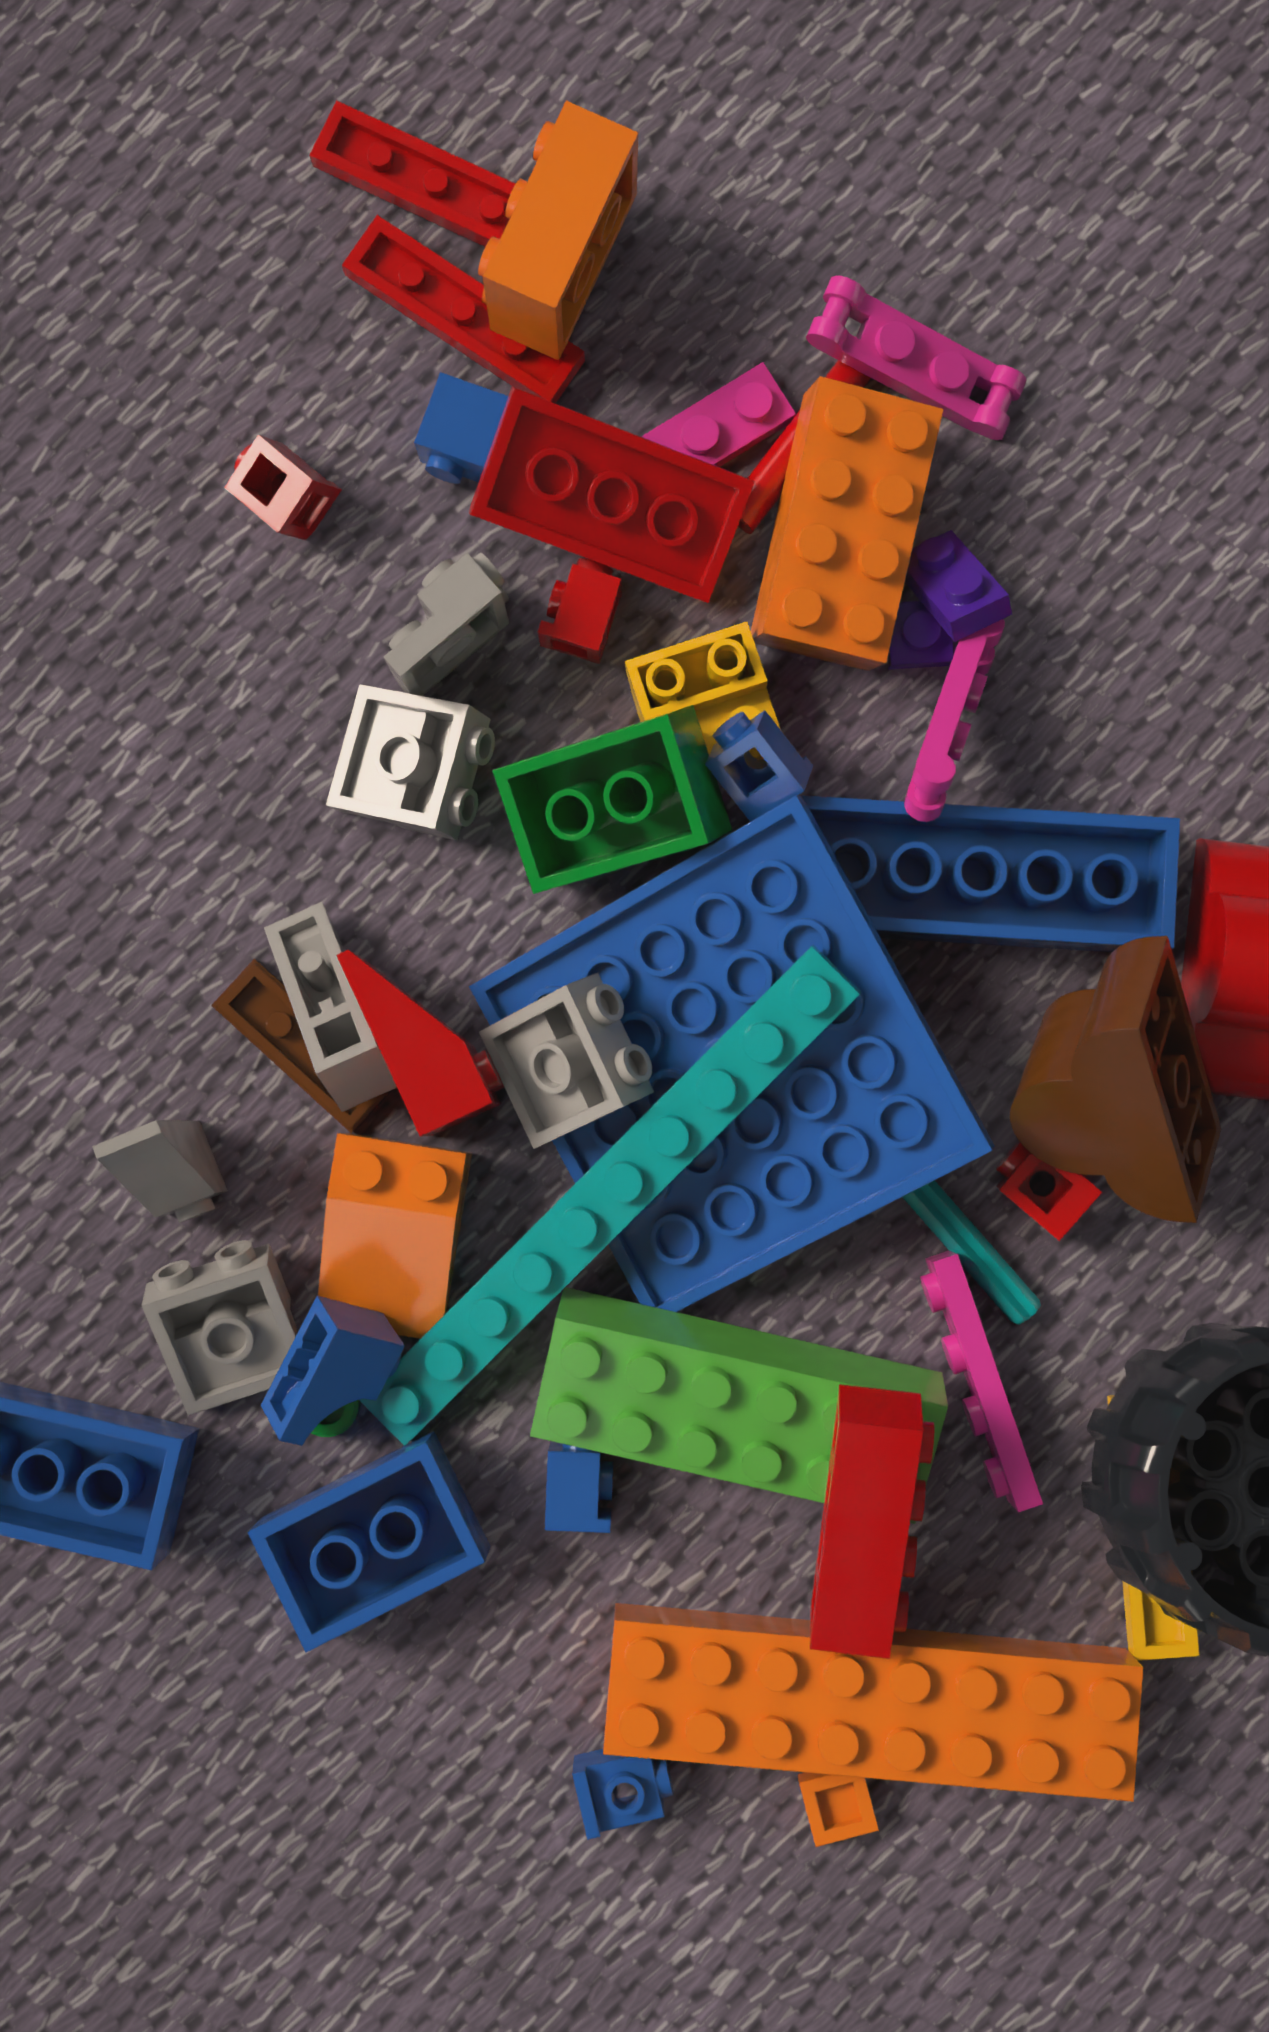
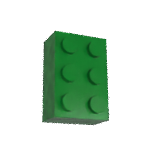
[492,705,732,894]

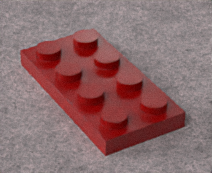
[469,386,755,603]

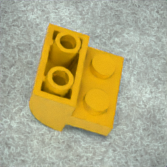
[625,622,781,760]

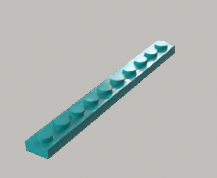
[360,944,861,1446]

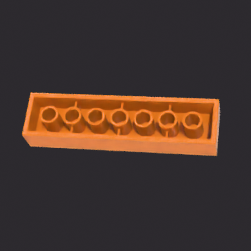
[603,1603,1143,1802]

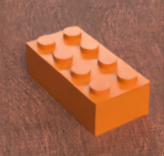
[751,376,944,671]

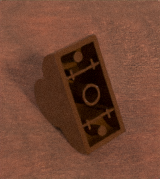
[1010,936,1221,1223]

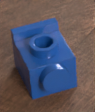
[705,710,813,822]
[545,1441,613,1533]
[572,1749,674,1840]

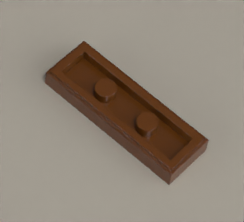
[211,959,394,1133]

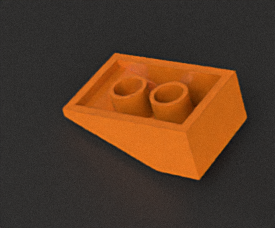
[318,1133,472,1339]

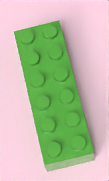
[530,1287,948,1524]

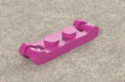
[806,276,1027,440]
[904,619,1005,822]

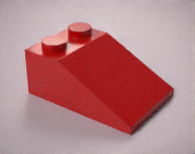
[336,950,504,1137]

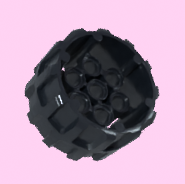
[1081,1323,1269,1657]

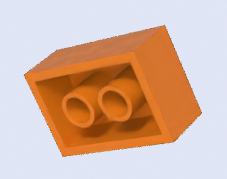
[478,100,639,360]

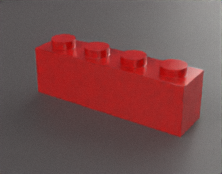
[810,1384,935,1659]

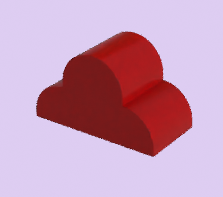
[1181,838,1269,1101]

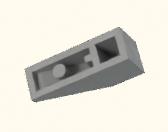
[264,902,397,1112]
[92,1120,228,1223]

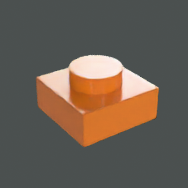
[797,1772,879,1847]

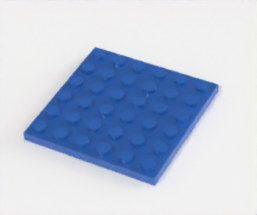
[469,795,995,1312]

